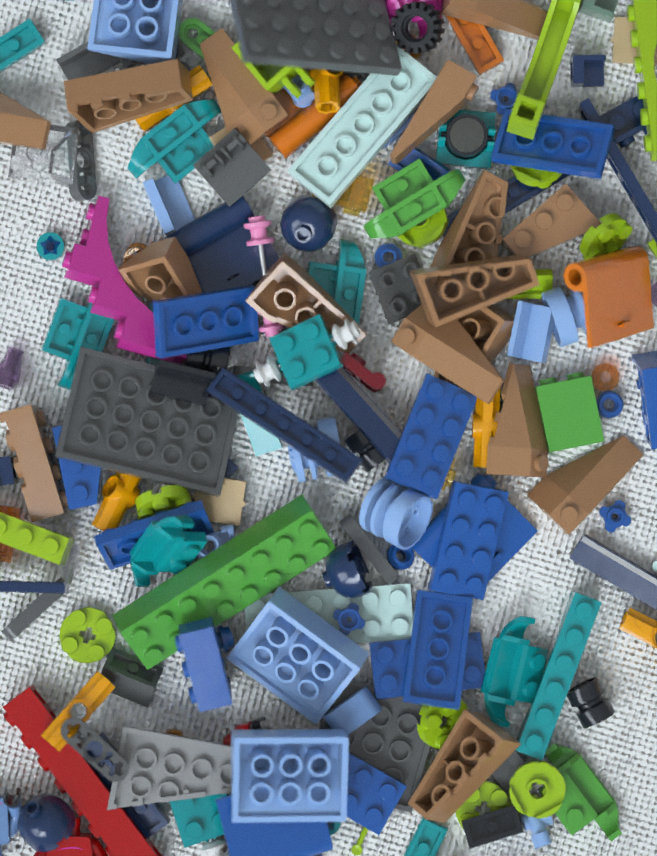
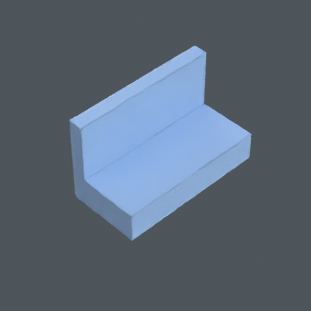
[142,175,195,236]
[507,300,555,364]

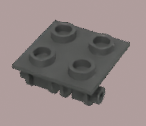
[193,128,271,207]
[369,253,422,325]

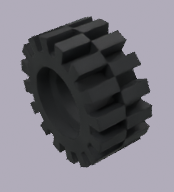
[390,2,445,54]

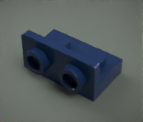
[600,96,647,148]

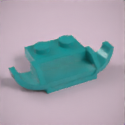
[127,100,221,184]
[307,239,367,324]
[41,298,114,390]
[129,515,208,587]
[481,616,549,728]

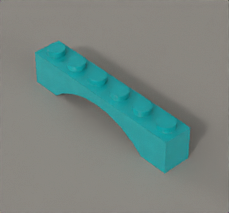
[516,591,602,760]

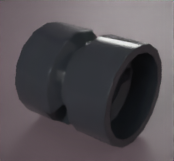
[186,347,231,377]
[344,430,386,473]
[567,677,615,729]

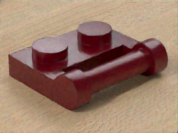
[341,352,386,393]

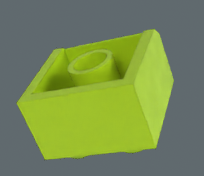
[231,41,315,99]

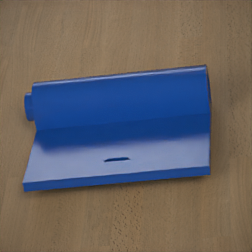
[412,472,538,582]
[215,795,333,856]

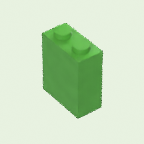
[535,372,604,453]

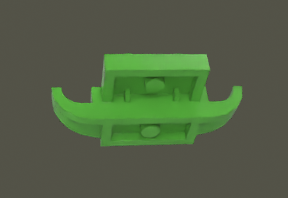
[363,158,466,239]
[537,743,622,841]

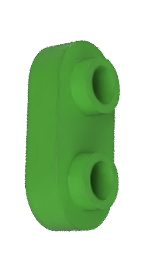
[179,18,216,61]

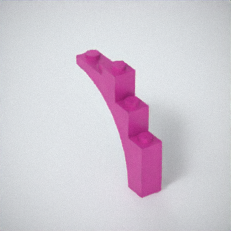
[62,196,187,365]

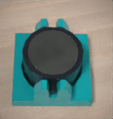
[436,109,496,169]

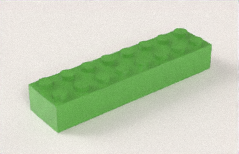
[113,495,336,670]

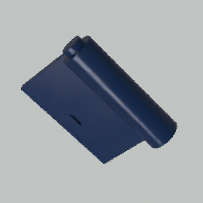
[160,196,279,293]

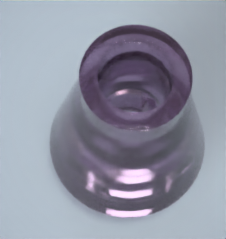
[0,347,24,390]

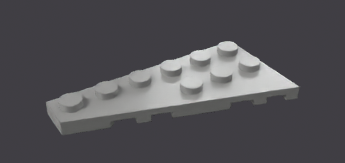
[107,725,231,810]

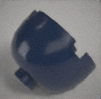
[280,195,337,252]
[322,540,373,598]
[18,794,76,852]

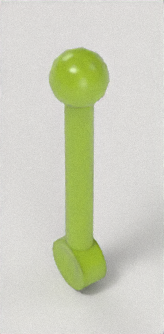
[351,827,368,855]

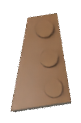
[502,183,601,258]

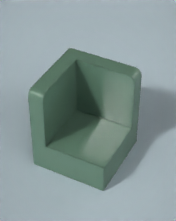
[579,0,618,23]

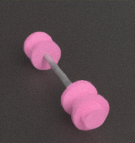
[243,215,287,337]

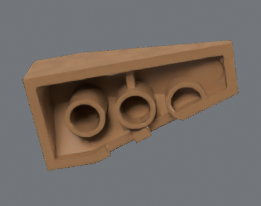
[441,0,548,40]
[200,28,288,146]
[390,60,479,164]
[0,92,51,150]
[430,170,508,267]
[118,236,202,309]
[245,253,367,354]
[434,304,514,390]
[391,305,504,404]
[486,363,549,478]
[526,435,644,535]

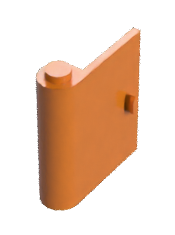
[266,68,362,159]
[564,245,654,348]

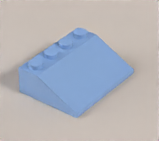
[87,0,183,64]
[226,587,370,725]
[231,729,349,823]

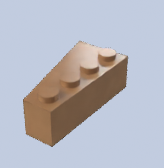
[64,59,193,133]
[409,254,540,327]
[0,404,68,522]
[408,709,521,823]

